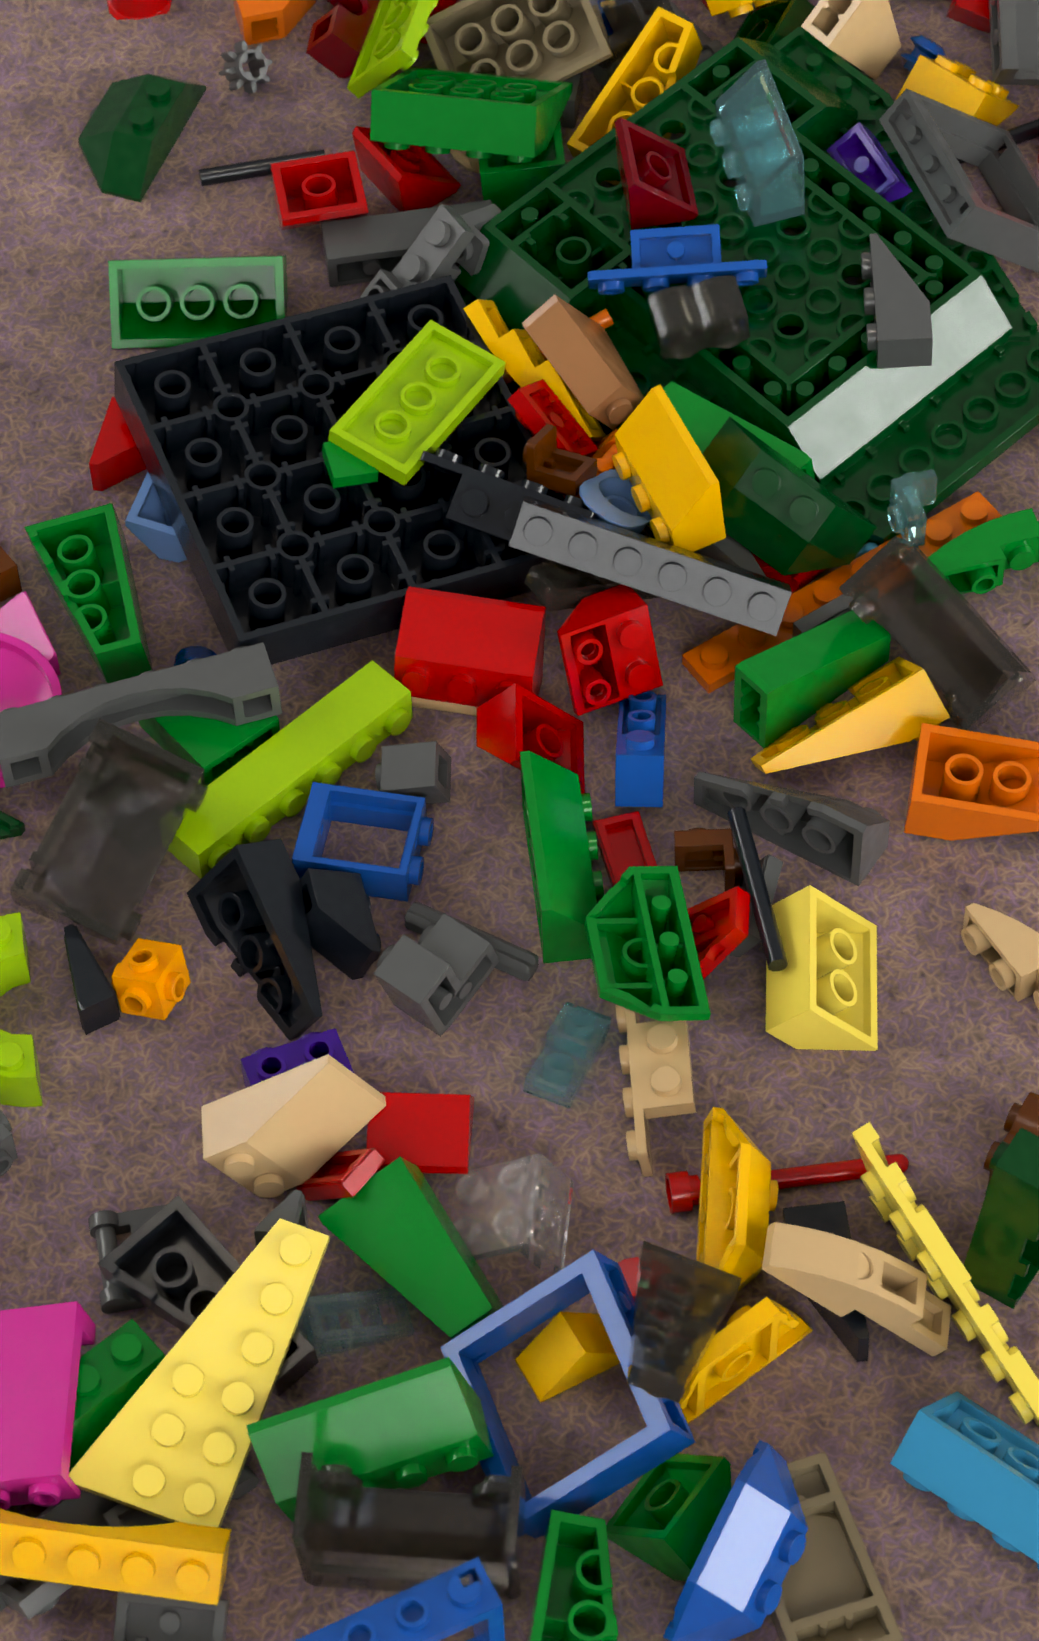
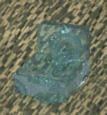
[887,469,937,549]

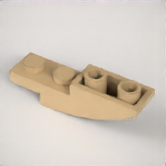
[961,903,1039,1010]
[762,1222,952,1357]

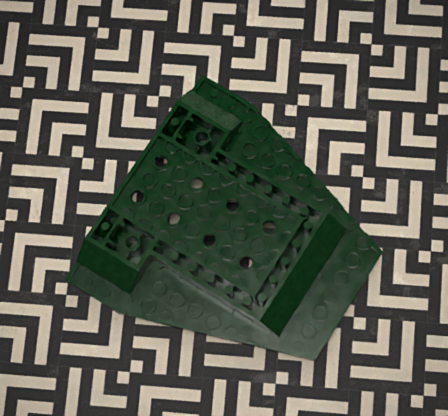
[454,26,1039,546]

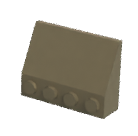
[425,0,613,82]

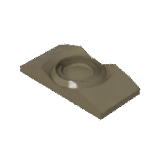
[731,1452,904,1641]

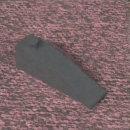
[694,771,890,886]

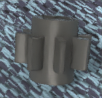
[218,40,273,94]

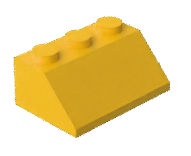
[612,385,726,552]

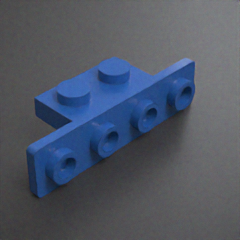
[587,224,767,295]

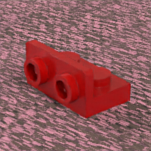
[507,379,599,457]

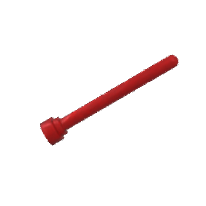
[665,1154,909,1214]

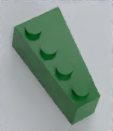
[24,503,153,683]
[527,1509,618,1641]

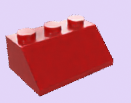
[394,586,546,707]

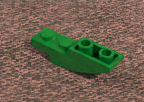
[912,508,1039,604]

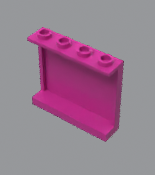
[0,1301,96,1510]

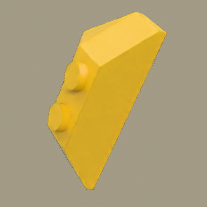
[693,1107,778,1320]

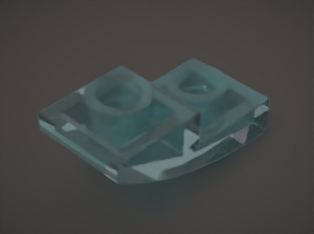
[524,1002,612,1108]

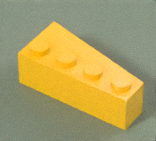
[567,7,703,186]

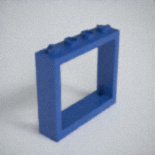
[440,1249,695,1538]
[294,1557,505,1641]

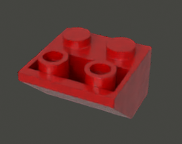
[557,584,663,716]

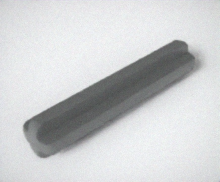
[404,902,539,981]

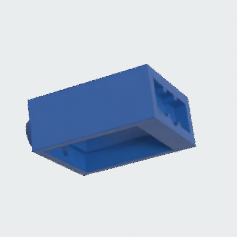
[292,782,434,902]

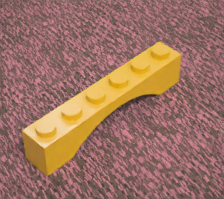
[0,1508,231,1605]

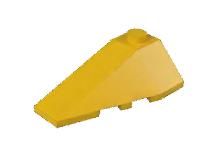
[750,656,950,774]

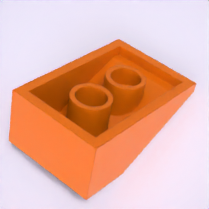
[904,723,1039,841]

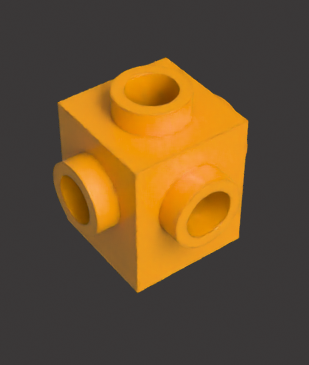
[111,938,191,1020]

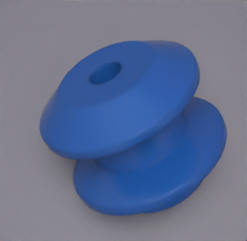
[901,35,946,72]

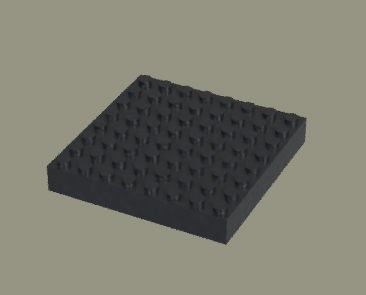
[114,275,583,665]

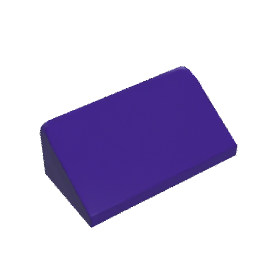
[827,122,912,203]

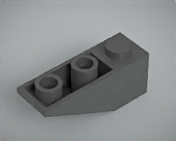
[861,233,933,369]

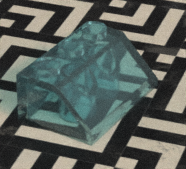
[710,59,805,227]

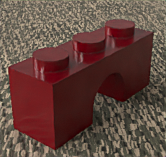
[306,0,380,78]

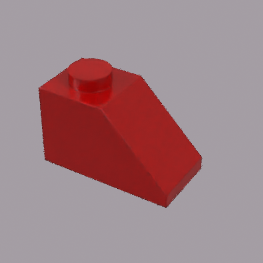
[89,397,147,491]

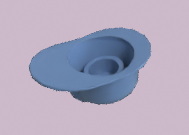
[579,469,652,533]

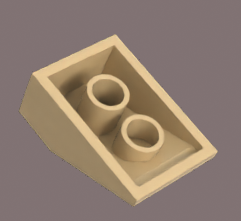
[201,1054,386,1198]

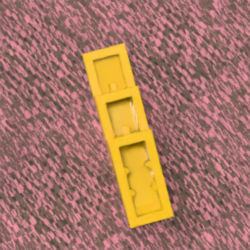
[463,299,606,441]

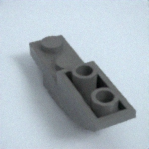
[360,204,476,298]

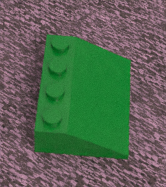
[370,67,573,163]

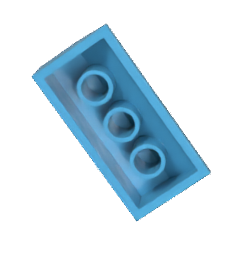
[890,1391,1039,1570]

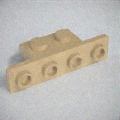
[616,1005,696,1177]

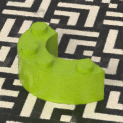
[0,912,43,1107]

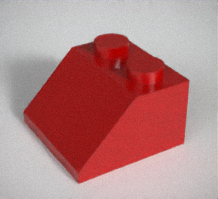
[270,150,368,230]

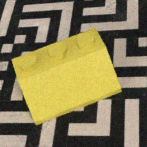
[765,885,878,1051]

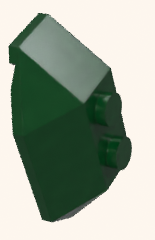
[78,74,207,202]
[703,417,878,576]

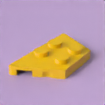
[670,1297,813,1424]

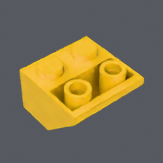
[896,54,1019,126]

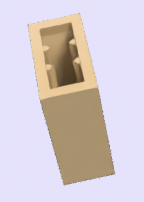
[801,0,901,80]

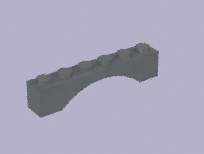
[0,642,282,788]

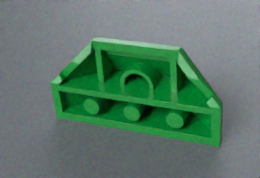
[584,866,711,1021]

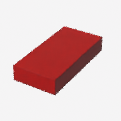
[592,811,657,887]
[295,1148,386,1201]

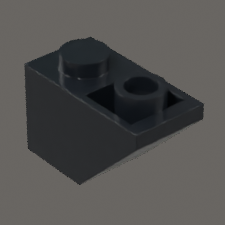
[300,868,381,980]

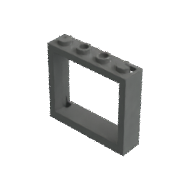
[879,89,1039,273]

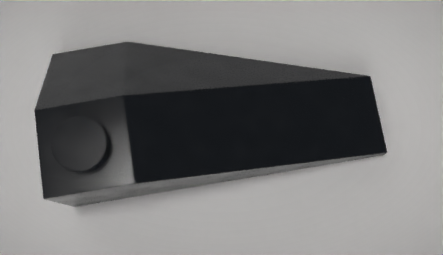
[187,838,323,1040]

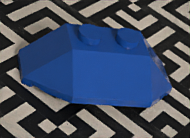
[663,1440,808,1641]

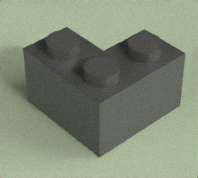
[374,913,500,1037]

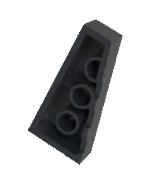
[98,1195,319,1397]

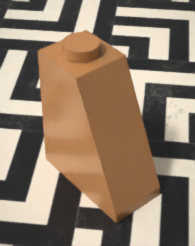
[522,294,644,430]

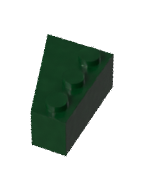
[964,1127,1039,1309]

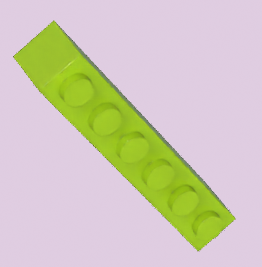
[160,660,413,879]

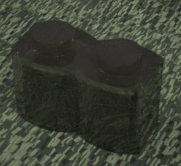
[648,276,750,359]

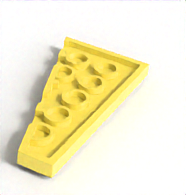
[852,1122,1039,1427]
[69,1218,330,1528]

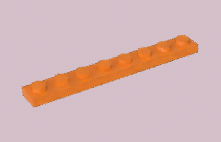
[682,491,1002,694]

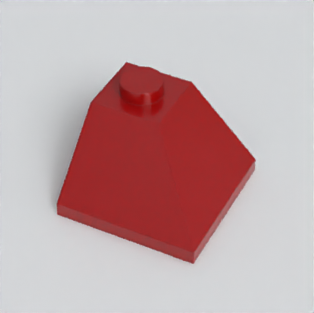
[476,683,585,793]

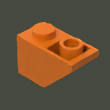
[233,0,316,45]

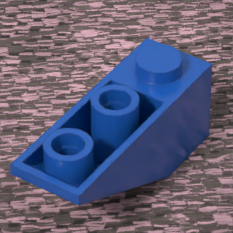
[615,690,666,807]

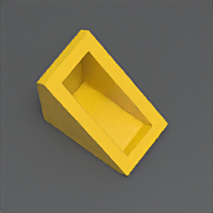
[515,1311,620,1403]

